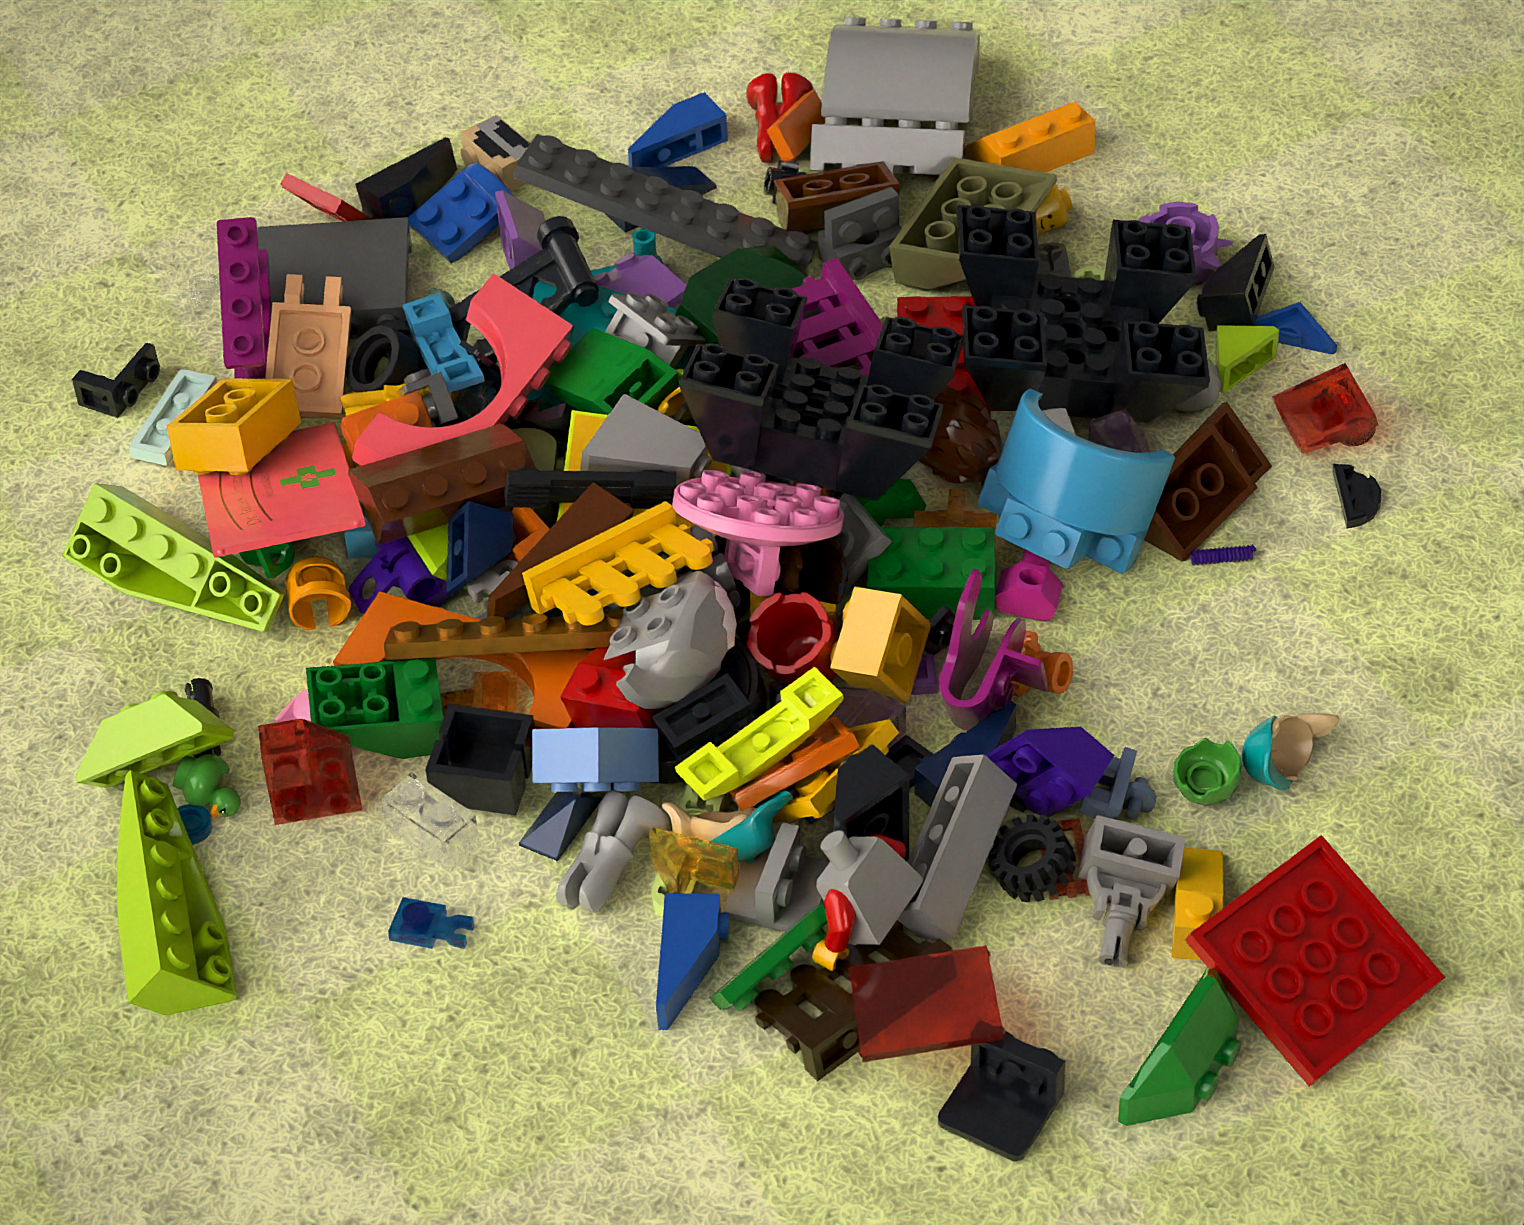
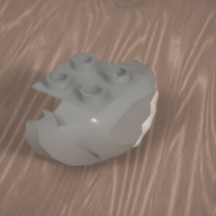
[603,571,737,709]

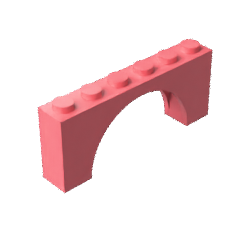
[352,273,573,466]

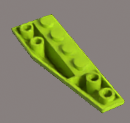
[62,483,285,632]
[117,770,237,1016]

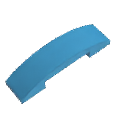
[402,293,485,393]

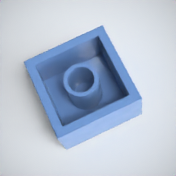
[532,728,659,792]

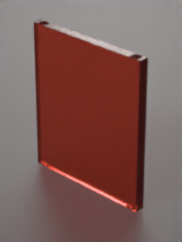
[848,945,1005,1063]

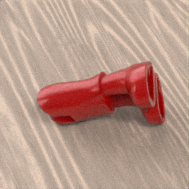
[746,72,814,163]

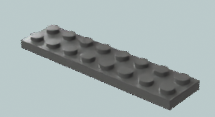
[513,134,818,272]

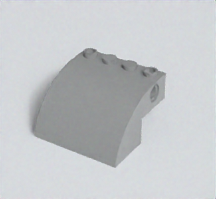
[821,17,981,123]

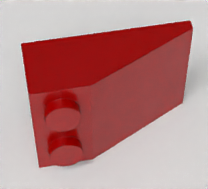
[560,647,664,728]

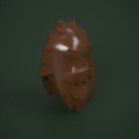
[919,385,1003,484]

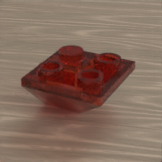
[258,718,362,825]

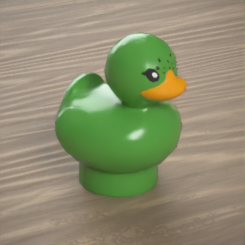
[172,753,241,819]

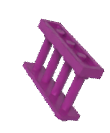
[216,217,272,379]

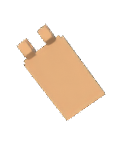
[265,274,352,418]

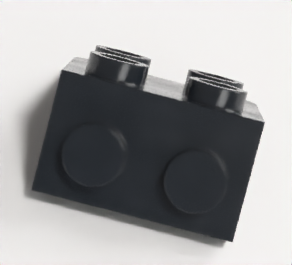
[938,1022,1066,1161]

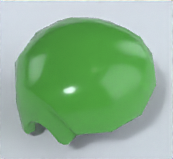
[1173,738,1242,805]

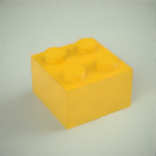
[830,587,931,704]

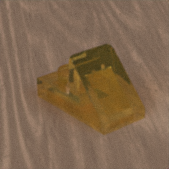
[649,827,740,893]

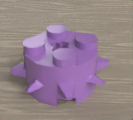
[1139,201,1232,285]

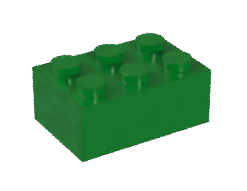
[867,527,995,620]

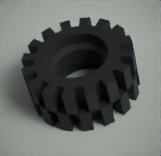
[988,814,1076,902]

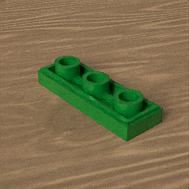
[709,904,827,1011]

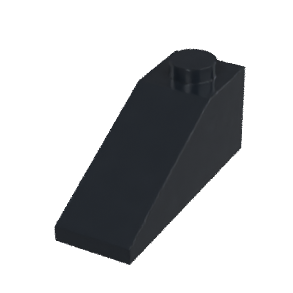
[355,137,457,220]
[1197,234,1274,331]

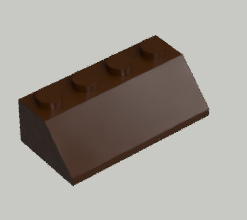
[348,423,536,545]

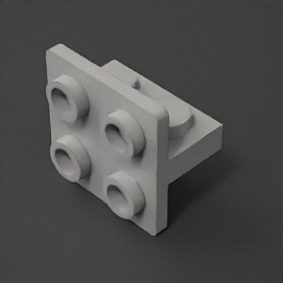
[605,292,706,369]
[723,822,830,931]

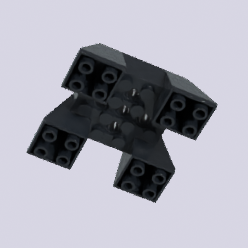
[957,205,1210,423]
[679,278,963,501]

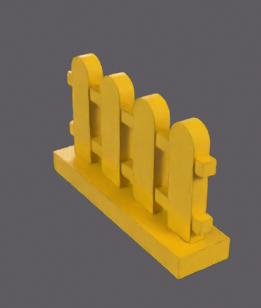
[522,501,715,625]

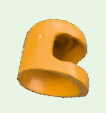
[285,556,351,630]

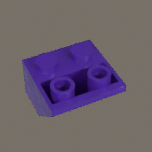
[986,726,1114,817]

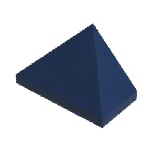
[519,788,602,861]

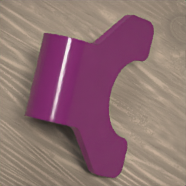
[939,568,1049,731]

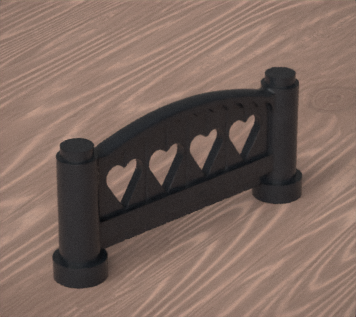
[382,216,599,371]

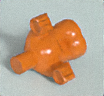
[1011,631,1073,697]

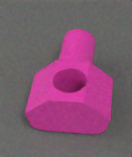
[995,549,1063,621]

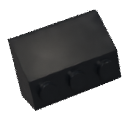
[834,744,910,862]

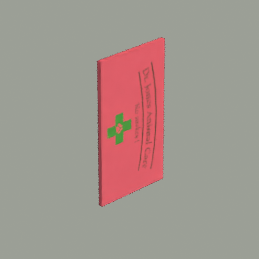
[198,422,366,558]

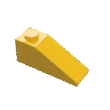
[1171,848,1223,960]

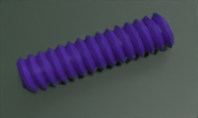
[1191,544,1257,566]

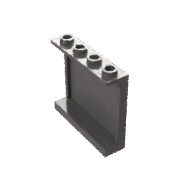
[257,217,412,339]

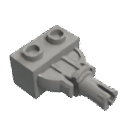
[1078,815,1186,968]

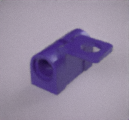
[348,537,451,614]

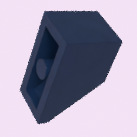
[447,501,516,595]

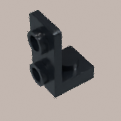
[72,342,160,418]

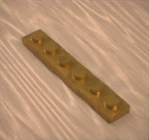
[384,608,624,660]

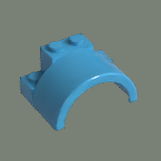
[977,389,1175,574]

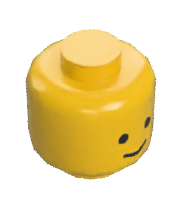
[1036,184,1073,234]

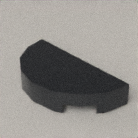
[1332,464,1381,529]

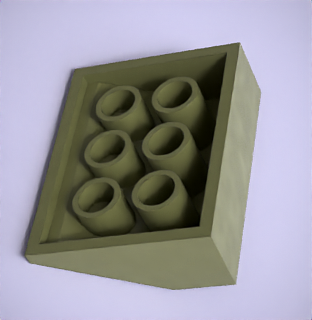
[889,157,1057,289]

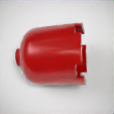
[747,592,840,688]

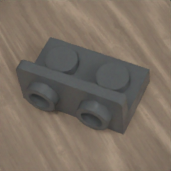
[398,368,458,427]

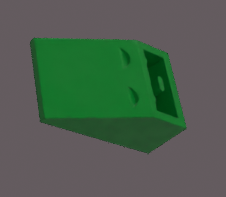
[543,328,679,415]
[306,657,444,759]

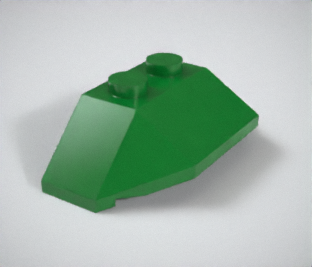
[1118,967,1241,1126]

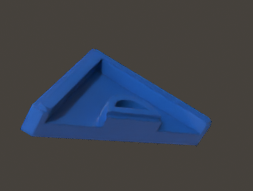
[1254,302,1337,354]

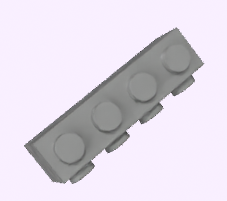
[897,754,1018,940]

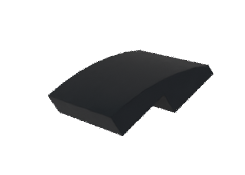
[652,673,757,764]

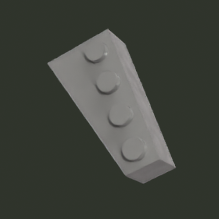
[810,117,966,175]

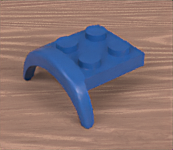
[408,162,515,263]

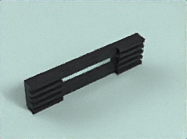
[504,468,677,509]

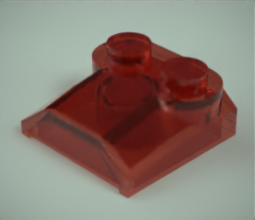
[1272,363,1379,454]

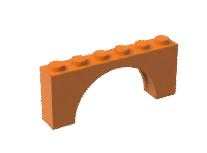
[333,591,593,729]

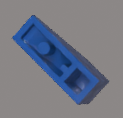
[628,92,728,167]
[656,893,730,1030]

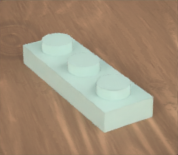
[129,369,217,466]

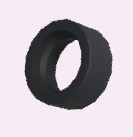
[346,325,420,392]

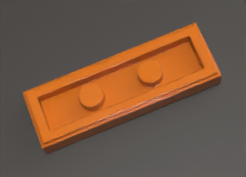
[767,89,827,161]

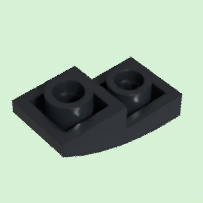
[516,399,578,442]

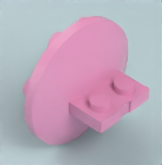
[672,470,844,596]

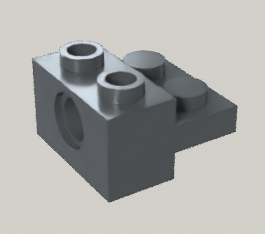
[818,187,902,280]

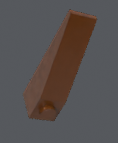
[487,482,634,617]

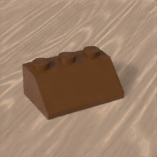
[774,161,900,235]

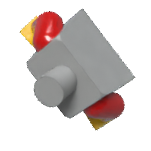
[812,830,924,971]

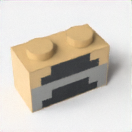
[460,114,531,191]

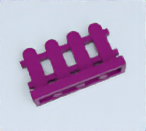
[792,258,883,376]

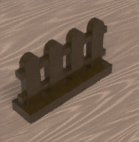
[755,920,957,1081]

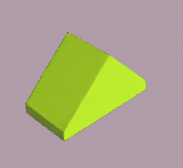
[1215,326,1279,394]

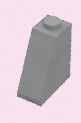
[580,394,712,486]

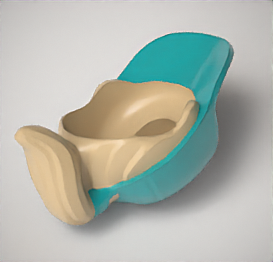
[1242,713,1340,791]
[662,790,793,863]

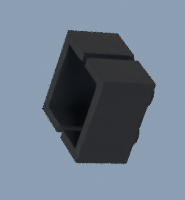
[425,704,535,816]

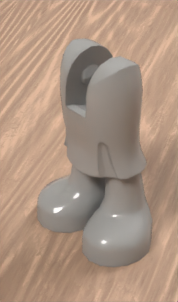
[556,791,672,913]

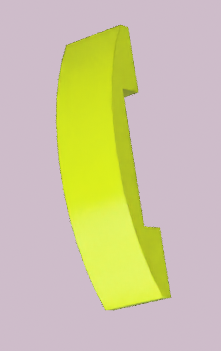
[675,667,844,800]

